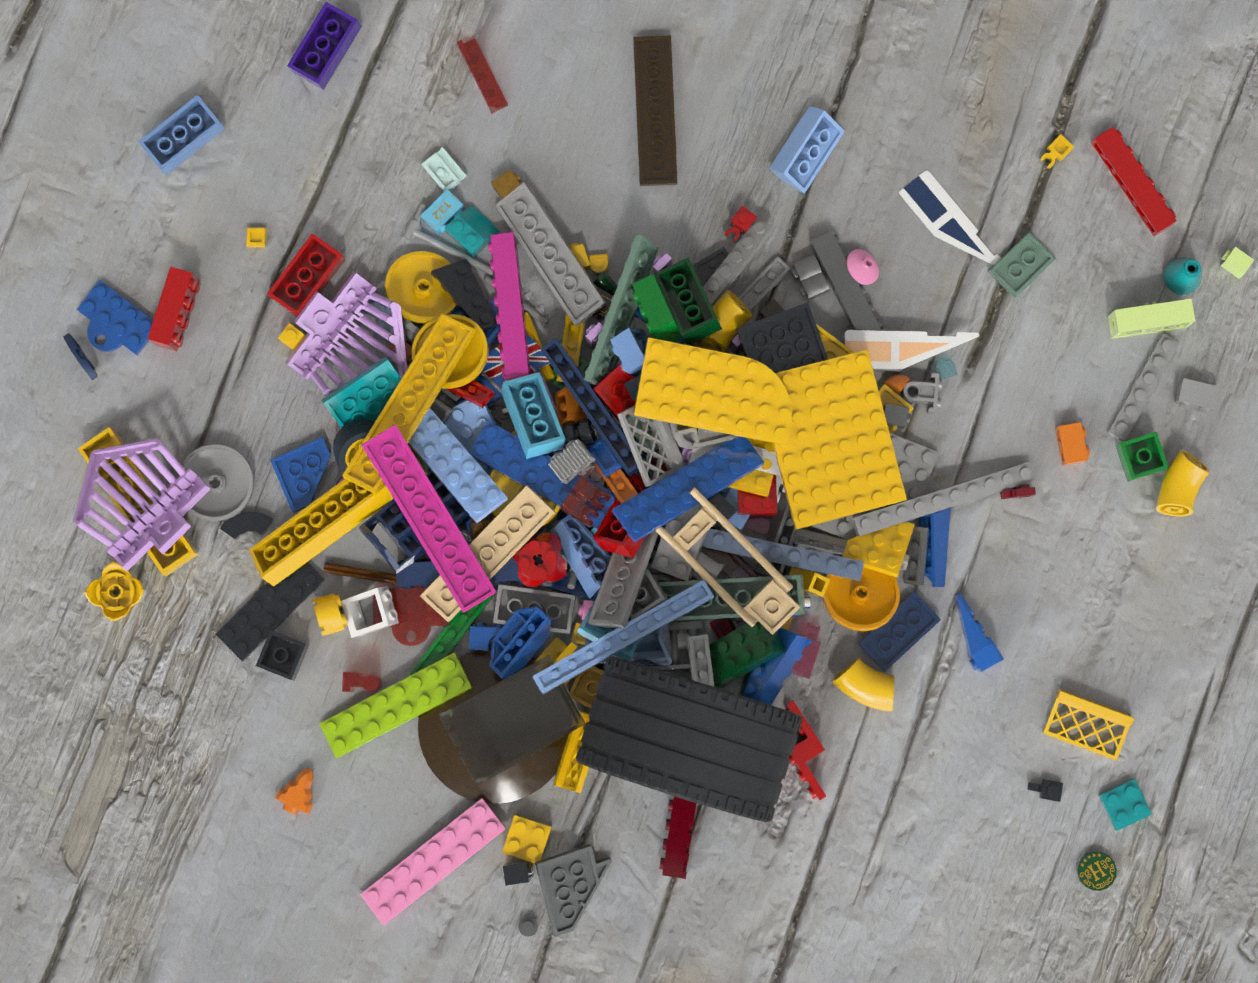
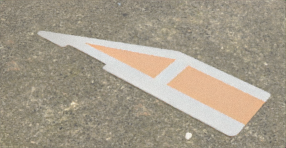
[845,330,979,369]

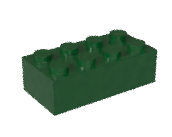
[654,257,722,345]
[709,621,785,687]

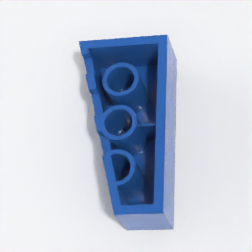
[742,627,812,705]

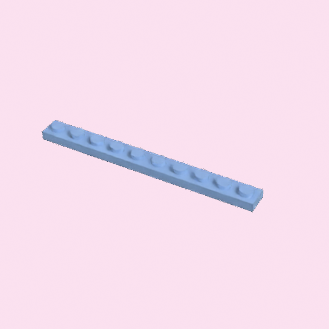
[533,580,714,694]

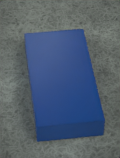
[587,437,622,478]

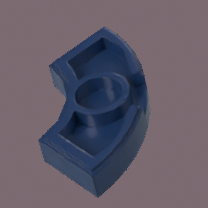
[63,333,98,380]

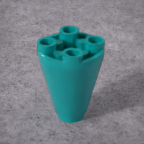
[1163,257,1202,296]

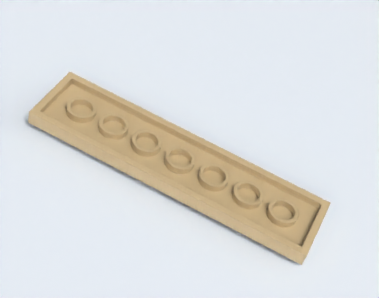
[420,485,555,622]

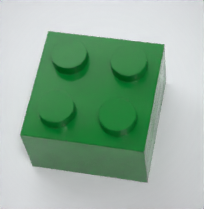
[1116,432,1169,482]

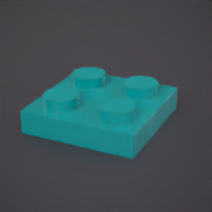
[1099,779,1152,831]

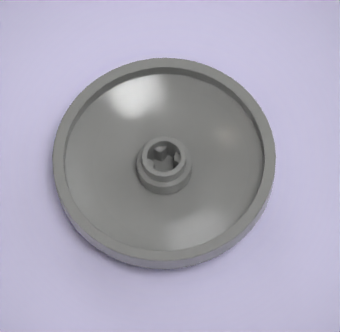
[177,444,254,521]

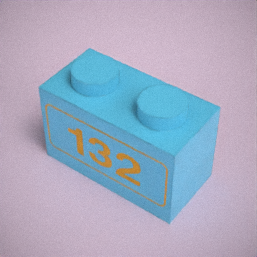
[420,189,465,235]

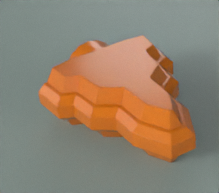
[274,768,313,815]

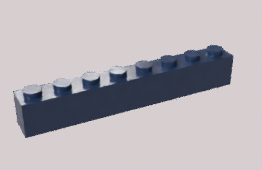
[540,338,639,477]
[396,554,547,589]

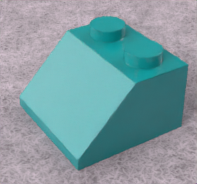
[445,205,500,258]

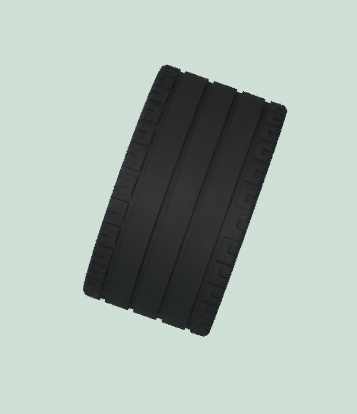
[576,656,803,822]

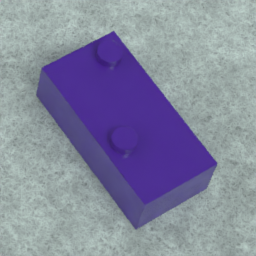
[287,2,362,90]

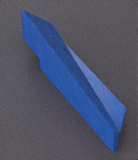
[918,507,951,587]

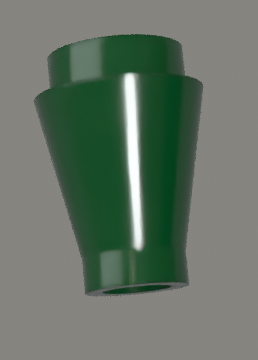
[593,272,618,296]

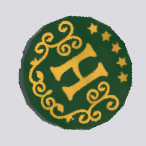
[1077,851,1117,891]

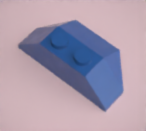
[489,607,551,679]

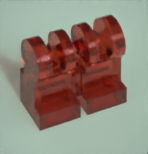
[560,476,611,527]
[342,672,382,692]

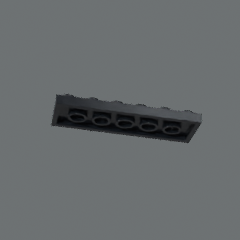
[215,562,325,662]

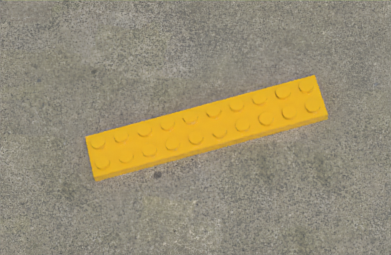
[342,314,476,495]

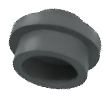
[518,917,538,937]

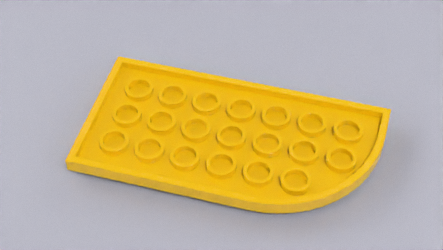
[633,338,792,445]

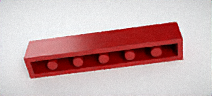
[1091,126,1177,237]

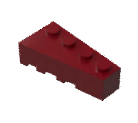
[659,796,697,879]

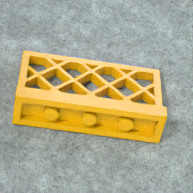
[1043,688,1134,761]
[553,711,590,793]

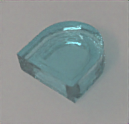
[935,359,958,380]

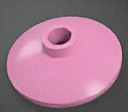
[846,249,879,285]

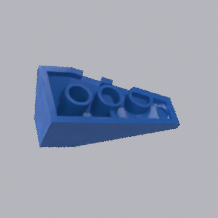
[955,593,1004,672]

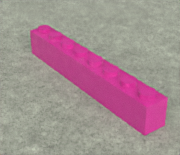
[488,232,531,381]

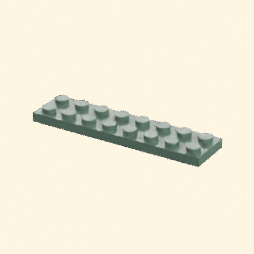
[584,234,658,386]

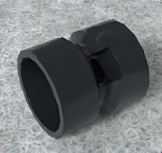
[562,418,596,445]

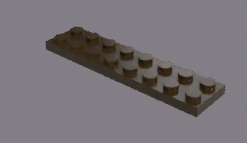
[633,35,678,186]

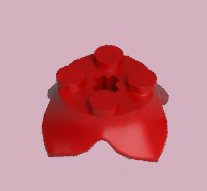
[513,533,567,587]

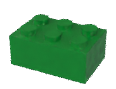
[632,274,683,342]

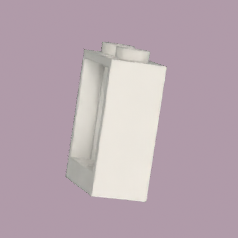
[341,586,399,638]

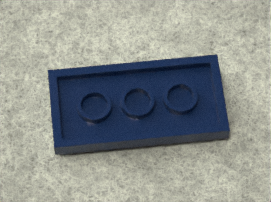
[858,591,941,672]

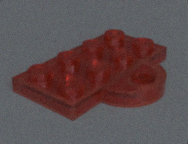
[373,588,450,646]

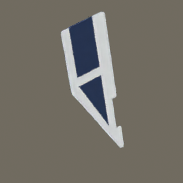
[899,171,1001,265]

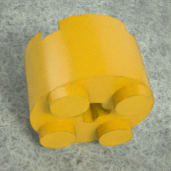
[312,593,348,636]

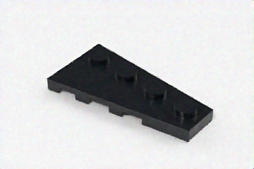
[431,259,497,332]

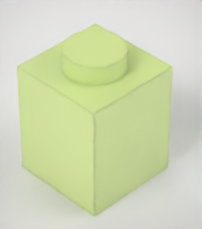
[1220,247,1254,279]

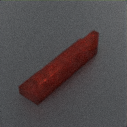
[457,38,508,114]

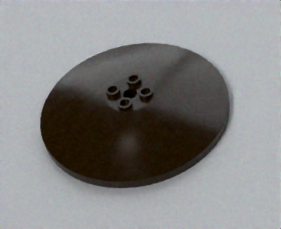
[418,648,572,804]

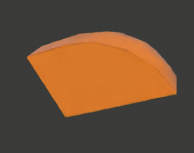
[883,374,911,394]

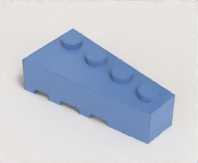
[551,514,611,599]

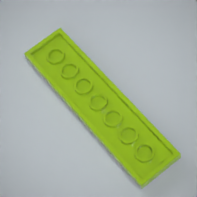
[319,653,473,758]

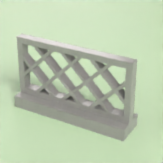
[617,405,685,487]

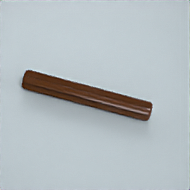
[323,562,397,585]

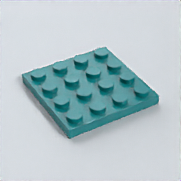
[322,357,401,428]

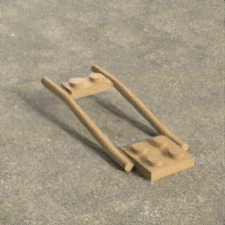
[655,487,801,635]

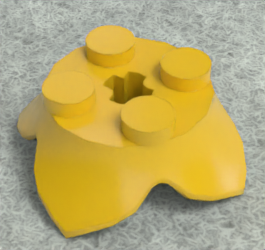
[84,562,144,621]

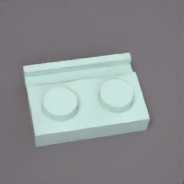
[421,147,467,192]

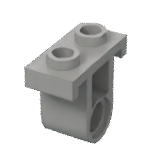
[902,373,942,414]

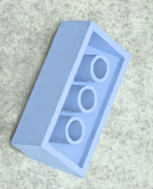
[769,106,845,194]

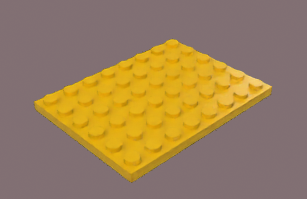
[772,349,907,530]

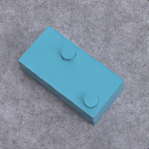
[501,372,565,459]

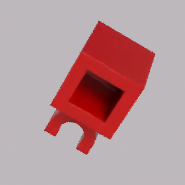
[724,206,757,244]

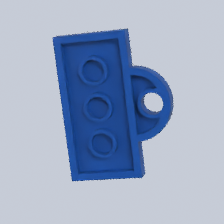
[76,280,153,356]

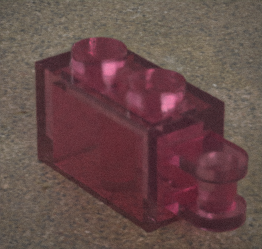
[791,622,821,679]

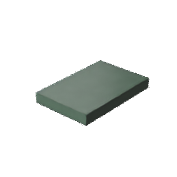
[988,232,1056,298]

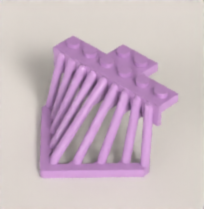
[285,272,407,396]
[73,438,210,571]

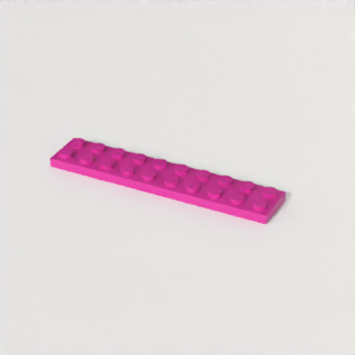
[361,425,497,613]

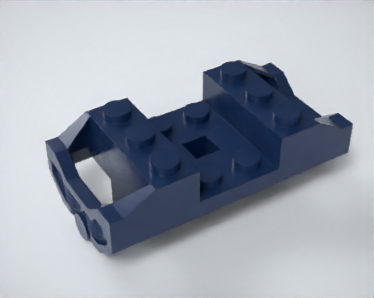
[359,469,470,574]

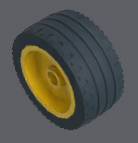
[333,419,375,473]

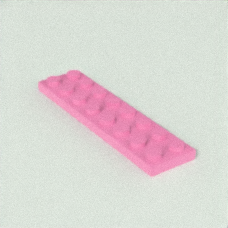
[360,798,507,925]

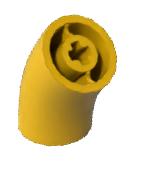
[692,290,752,353]
[1156,449,1210,516]
[831,658,895,712]

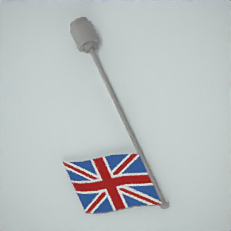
[480,335,595,478]

